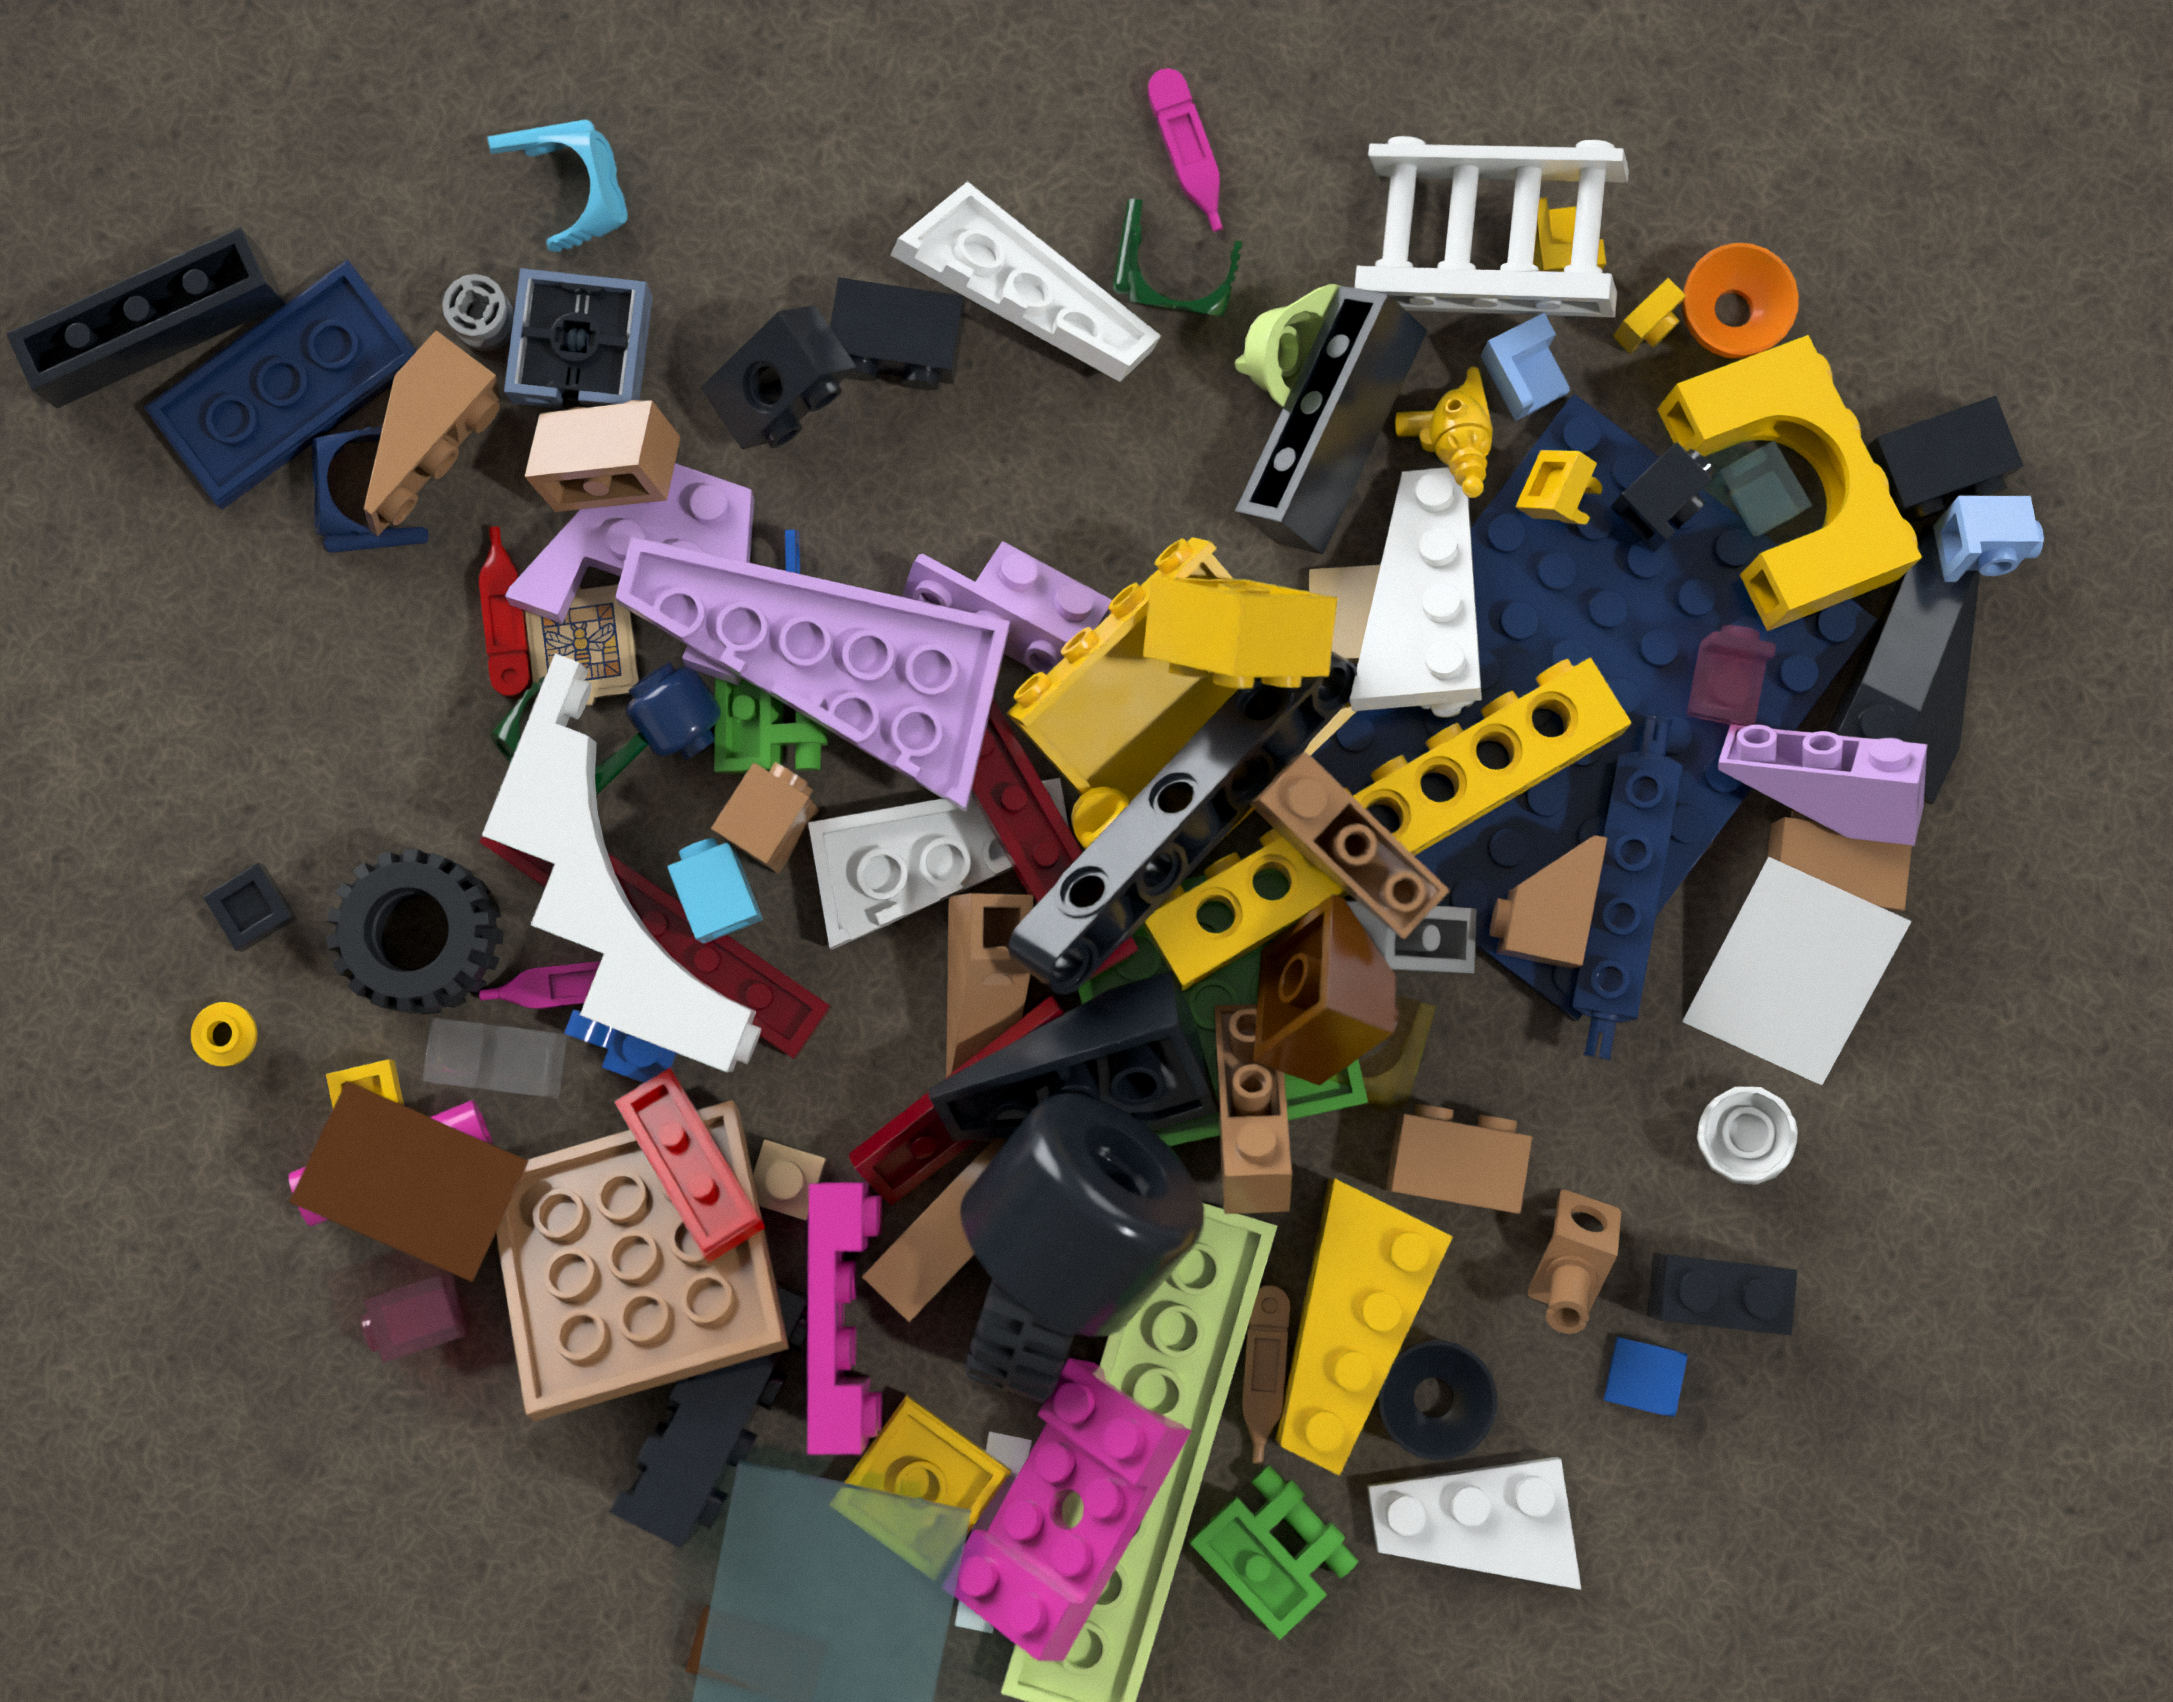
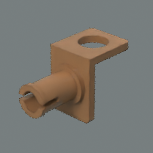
[1528,1190,1621,1334]

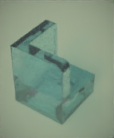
[1707,441,1812,537]

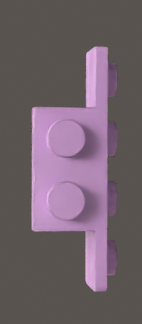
[902,541,1112,675]

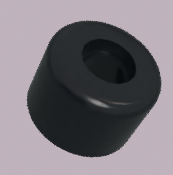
[960,1094,1204,1336]

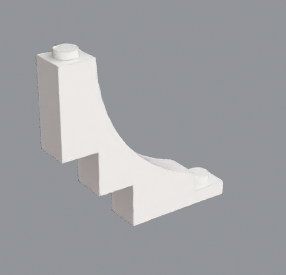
[482,653,761,1072]

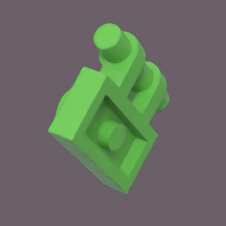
[714,677,827,775]
[1189,1464,1359,1640]

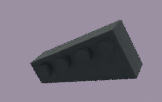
[609,1279,808,1548]

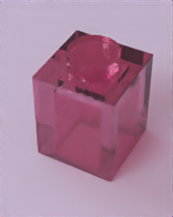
[361,1273,470,1363]

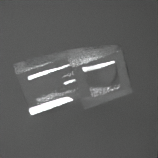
[422,1018,568,1098]

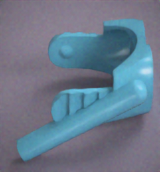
[487,120,628,252]

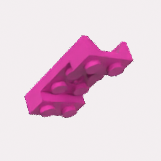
[808,1182,883,1454]
[942,1358,1192,1661]

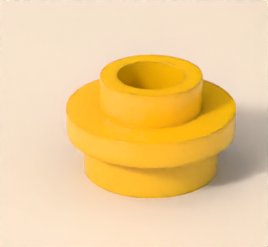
[191,1002,258,1067]

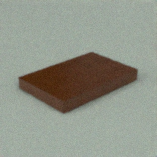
[289,1081,529,1282]

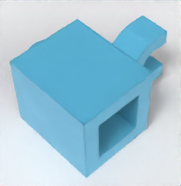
[667,838,763,944]

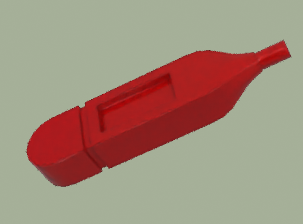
[479,526,533,699]

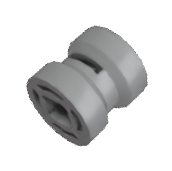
[442,274,515,352]

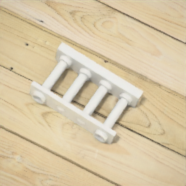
[1355,136,1629,317]

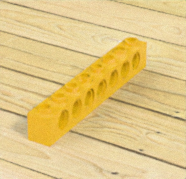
[1143,657,1631,992]

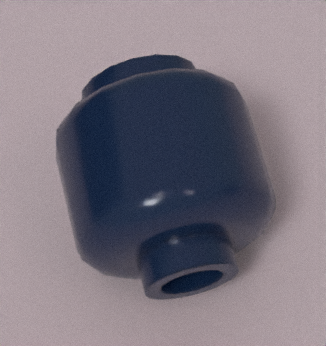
[626,662,721,760]

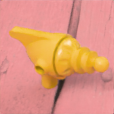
[1396,367,1493,498]

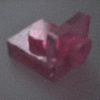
[1687,625,1776,726]

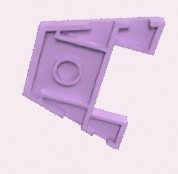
[505,463,754,685]

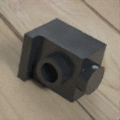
[1611,442,1716,552]

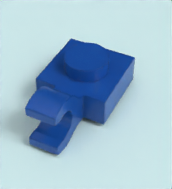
[564,1009,677,1083]

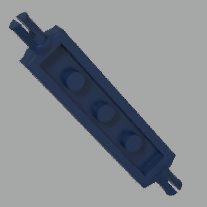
[1573,715,1683,1061]

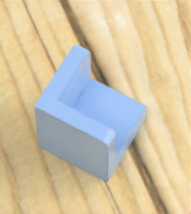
[1480,313,1570,421]

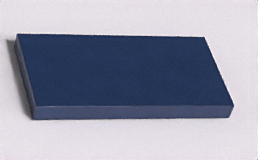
[144,259,417,510]

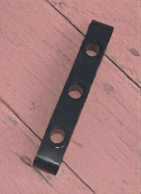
[1008,651,1357,994]

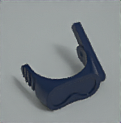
[312,427,429,553]

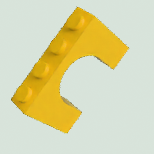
[1657,335,1922,631]

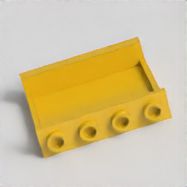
[1006,537,1357,842]

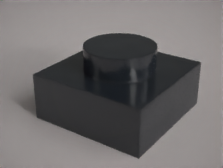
[203,863,297,952]

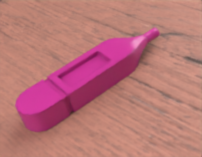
[1148,68,1223,232]
[479,961,601,1009]

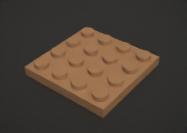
[496,1100,788,1422]

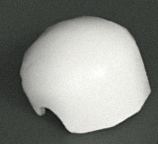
[1697,1087,1798,1185]

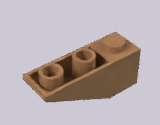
[364,330,500,537]
[1249,752,1450,939]
[946,894,1033,1077]
[1214,1004,1292,1214]

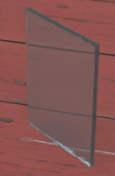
[692,1460,972,1702]

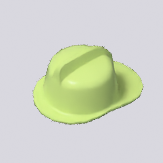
[1235,284,1340,407]

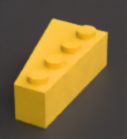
[1275,1178,1453,1476]

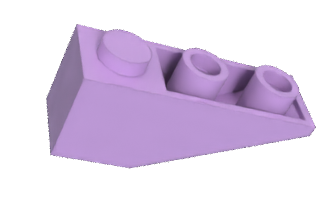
[1718,724,1927,846]

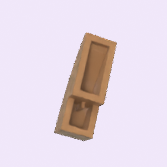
[862,1138,1007,1322]

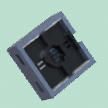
[504,268,653,409]

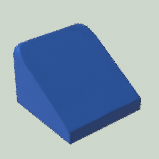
[1603,1337,1687,1417]

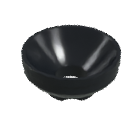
[1378,1340,1498,1461]

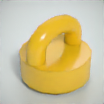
[1071,786,1130,849]

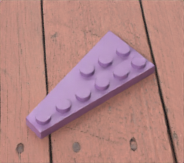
[615,537,1010,812]

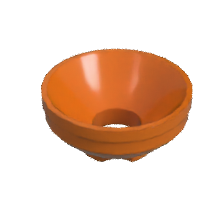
[1681,243,1799,359]

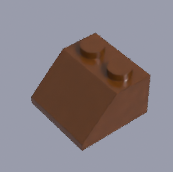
[1254,894,1399,1086]

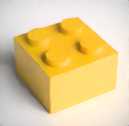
[1143,577,1338,688]

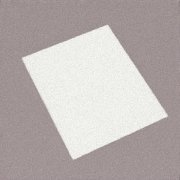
[1682,857,1912,1085]

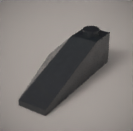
[1825,525,1980,805]
[929,970,1219,1141]

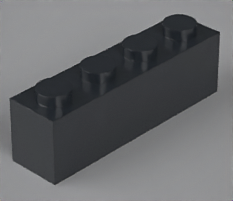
[6,227,286,409]
[1235,286,1428,555]

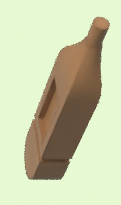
[1241,1284,1290,1464]

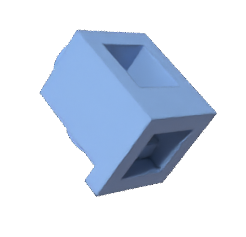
[1933,496,2044,582]

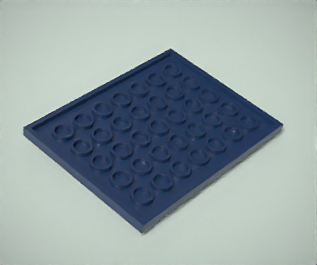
[1311,394,1878,1022]

